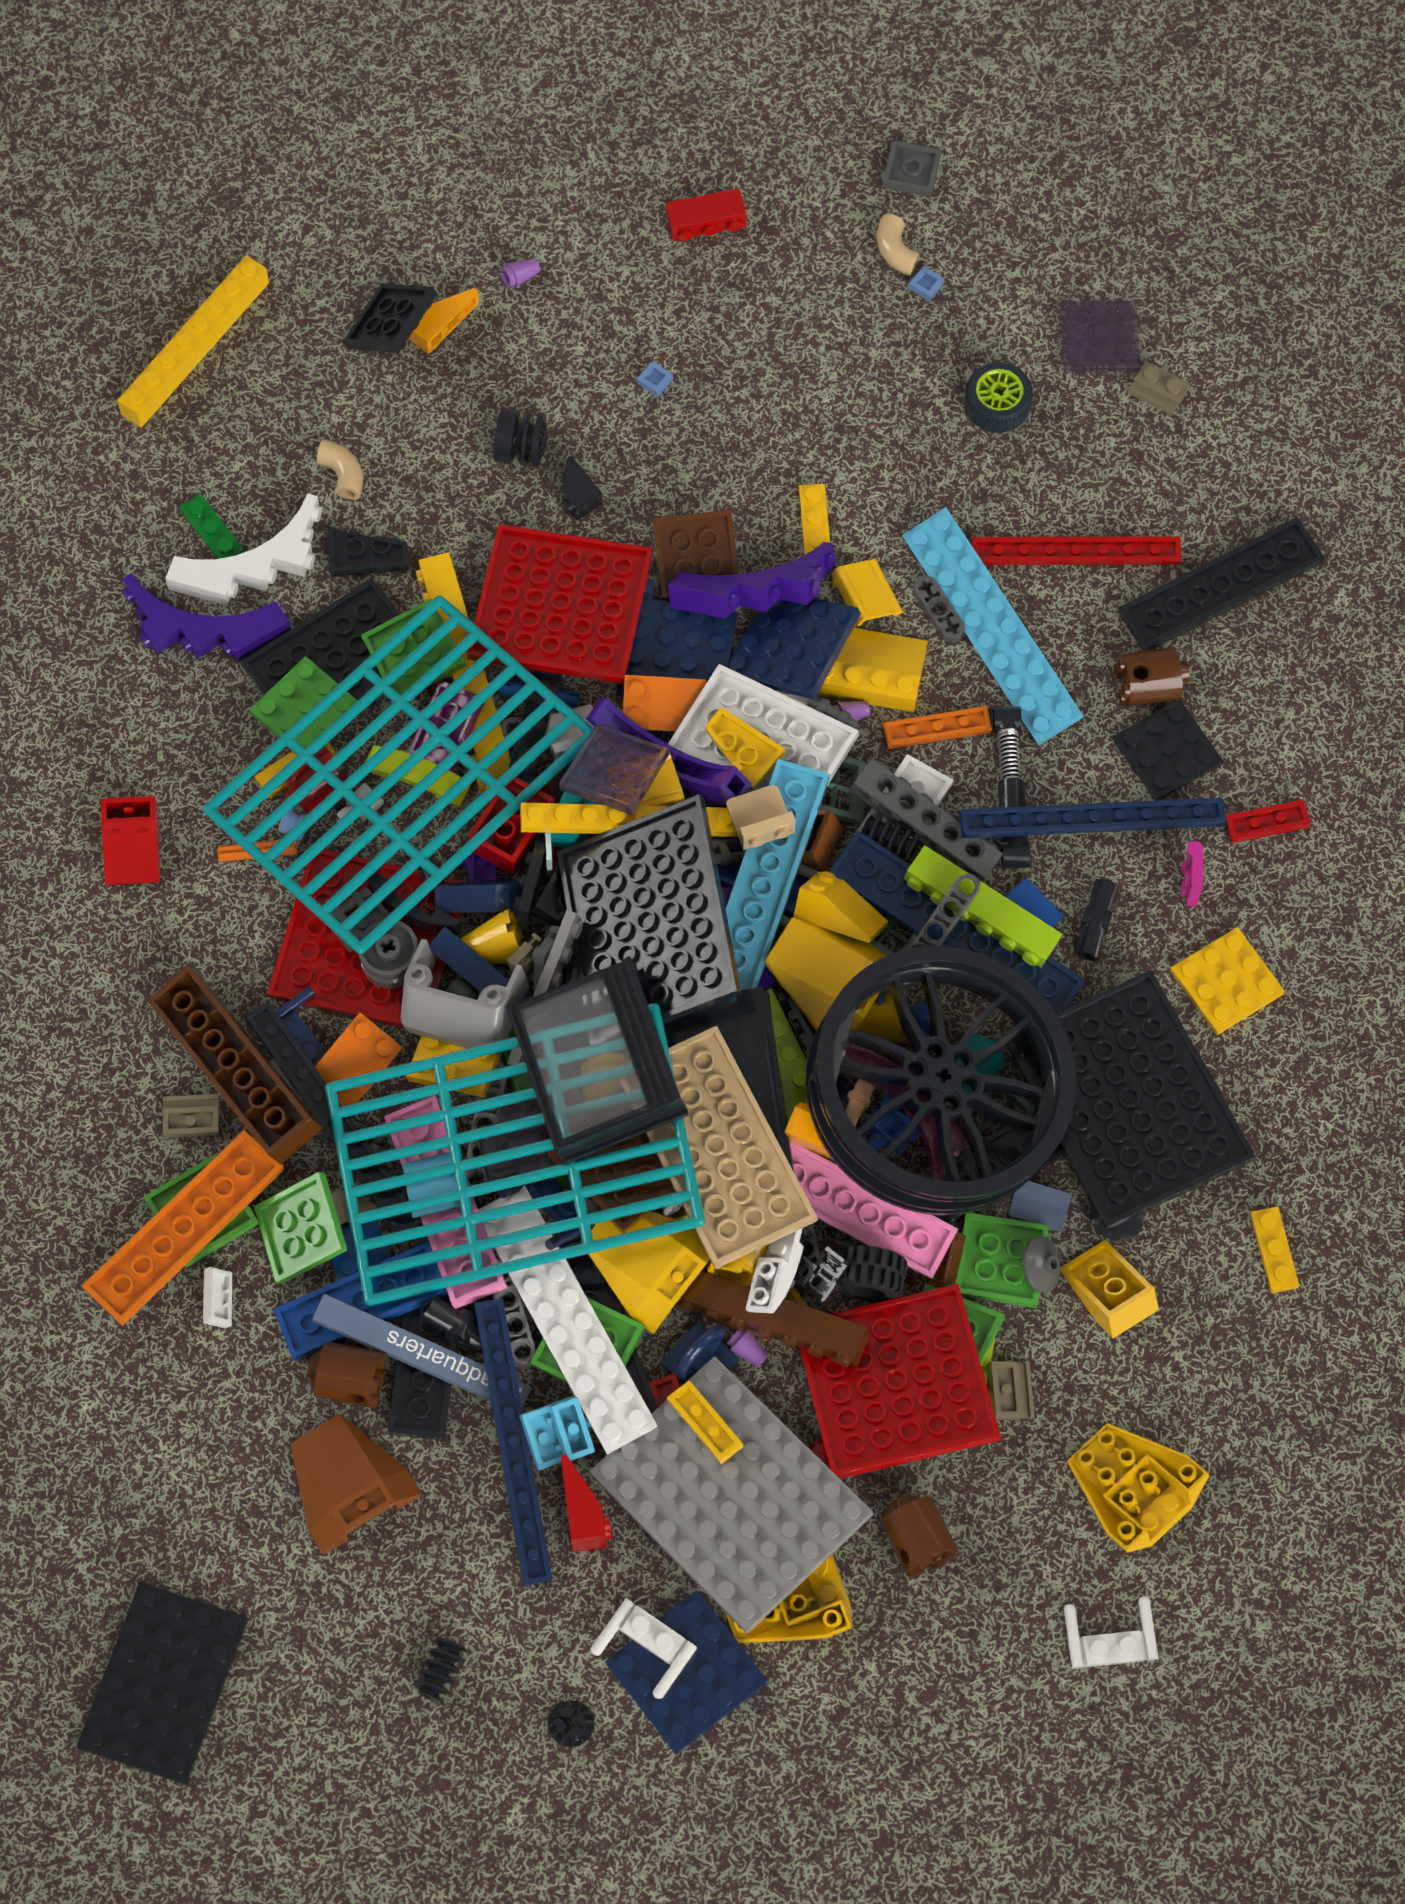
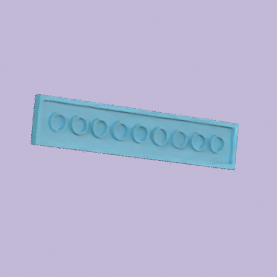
[902,507,1084,745]
[726,759,830,1003]

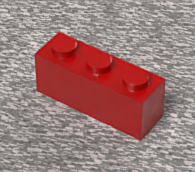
[666,188,747,241]

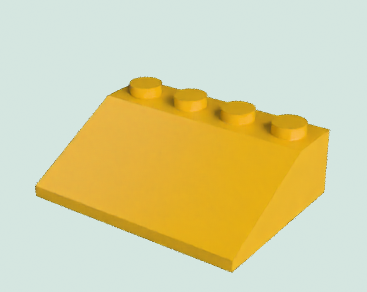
[817,628,928,713]

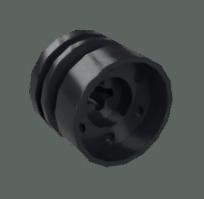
[494,408,548,468]

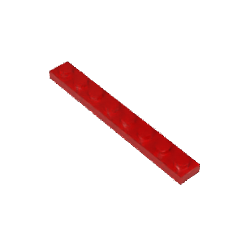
[971,536,1182,565]

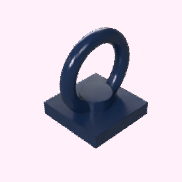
[660,1322,740,1385]

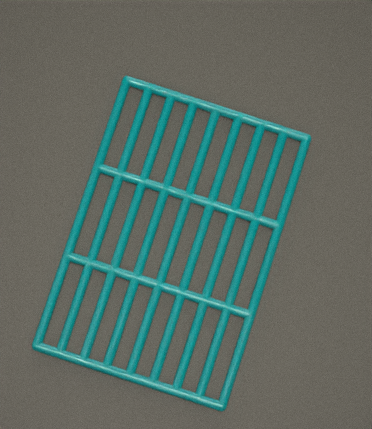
[202,595,597,954]
[325,1003,705,1306]

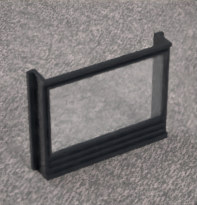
[506,956,689,1165]

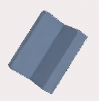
[1008,1181,1073,1232]

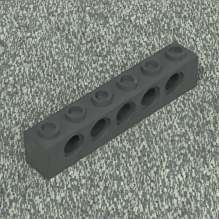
[849,759,1003,882]

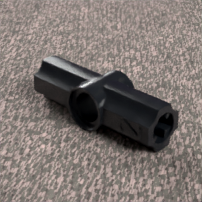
[1075,878,1118,961]
[420,1295,483,1355]

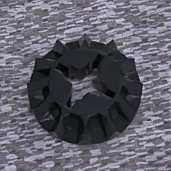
[548,1699,595,1747]

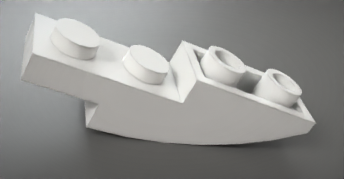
[745,1228,804,1313]

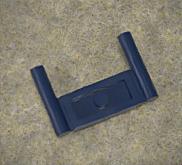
[276,986,326,1067]
[499,1178,592,1250]

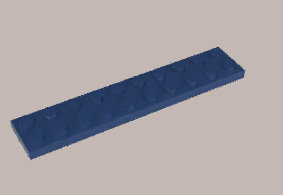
[829,831,1085,1013]

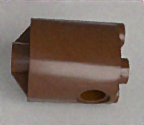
[1114,647,1190,706]
[307,1341,387,1409]
[880,1494,959,1580]

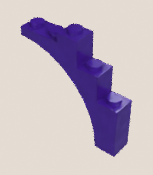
[668,542,836,619]
[122,574,291,663]
[586,698,752,805]

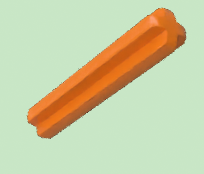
[217,840,298,862]

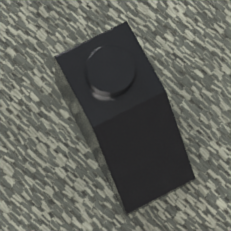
[560,456,602,521]

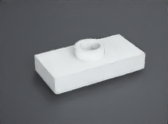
[203,1267,232,1328]

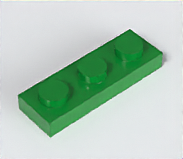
[179,494,245,559]

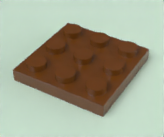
[653,509,739,598]

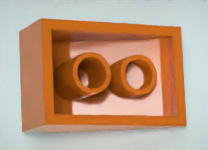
[623,675,706,731]
[315,1013,403,1106]

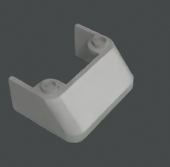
[400,939,530,1049]

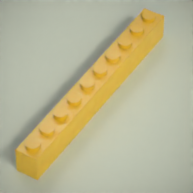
[415,552,511,801]

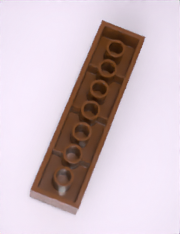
[147,964,323,1165]

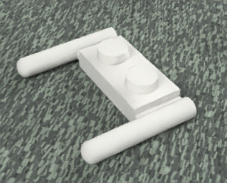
[1064,1596,1158,1668]
[591,1598,697,1699]

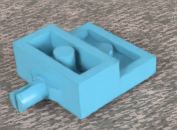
[519,1396,595,1470]

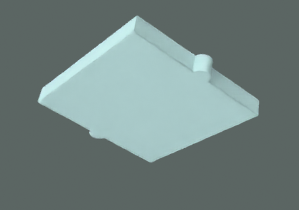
[545,833,552,876]

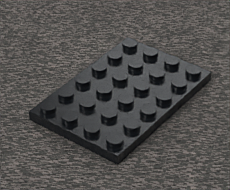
[240,578,400,701]
[76,1582,249,1786]

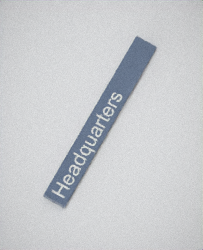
[312,1294,532,1408]

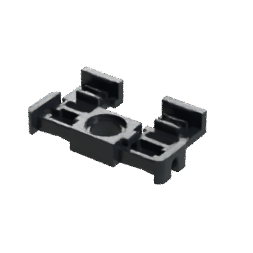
[793,1227,851,1304]

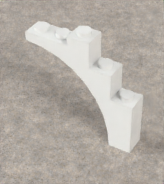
[165,494,322,606]

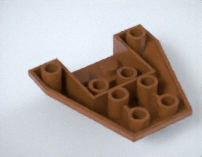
[290,1414,422,1555]

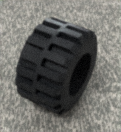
[836,1245,907,1302]

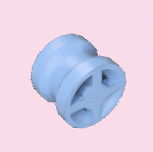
[278,809,306,841]

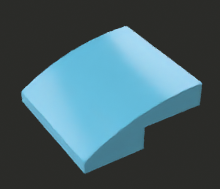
[403,1152,460,1218]

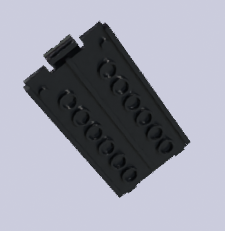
[663,987,795,1174]

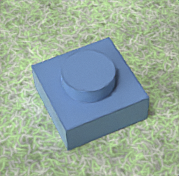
[909,265,945,301]
[637,361,673,397]

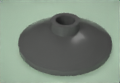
[1023,1237,1061,1293]

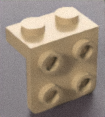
[727,785,796,850]

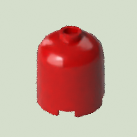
[284,746,353,813]

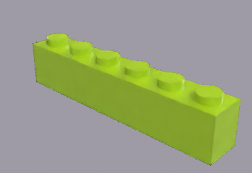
[904,845,1063,968]

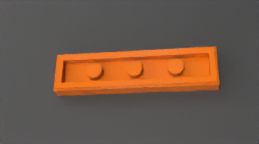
[883,706,992,749]

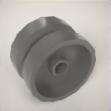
[359,920,418,989]

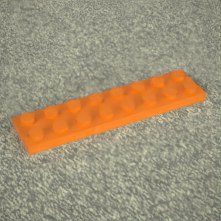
[82,1130,284,1326]

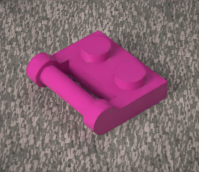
[1181,841,1203,907]

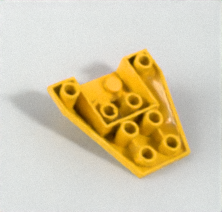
[764,917,887,1030]
[581,1211,711,1335]
[1067,1423,1209,1553]
[725,1554,853,1643]

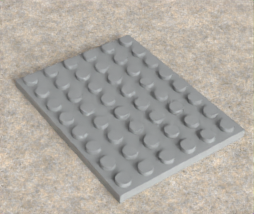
[589,1356,873,1634]

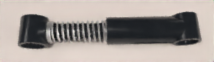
[993,706,1030,869]

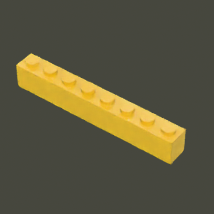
[117,255,269,428]

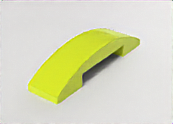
[366,745,471,807]

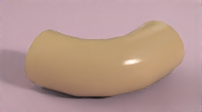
[876,214,920,277]
[317,439,363,500]

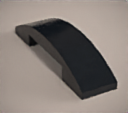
[366,872,461,935]

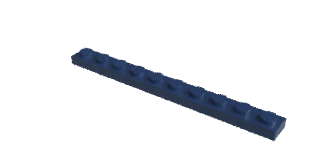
[959,798,1226,839]
[474,1298,553,1587]

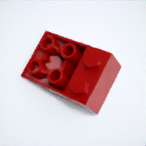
[101,796,160,886]

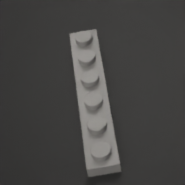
[507,910,583,1066]

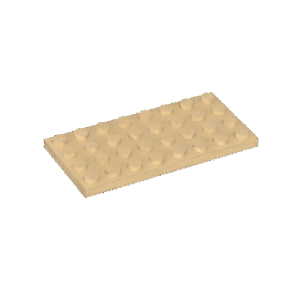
[617,1026,818,1270]

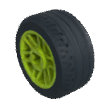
[964,362,1033,433]

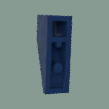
[433,878,522,913]

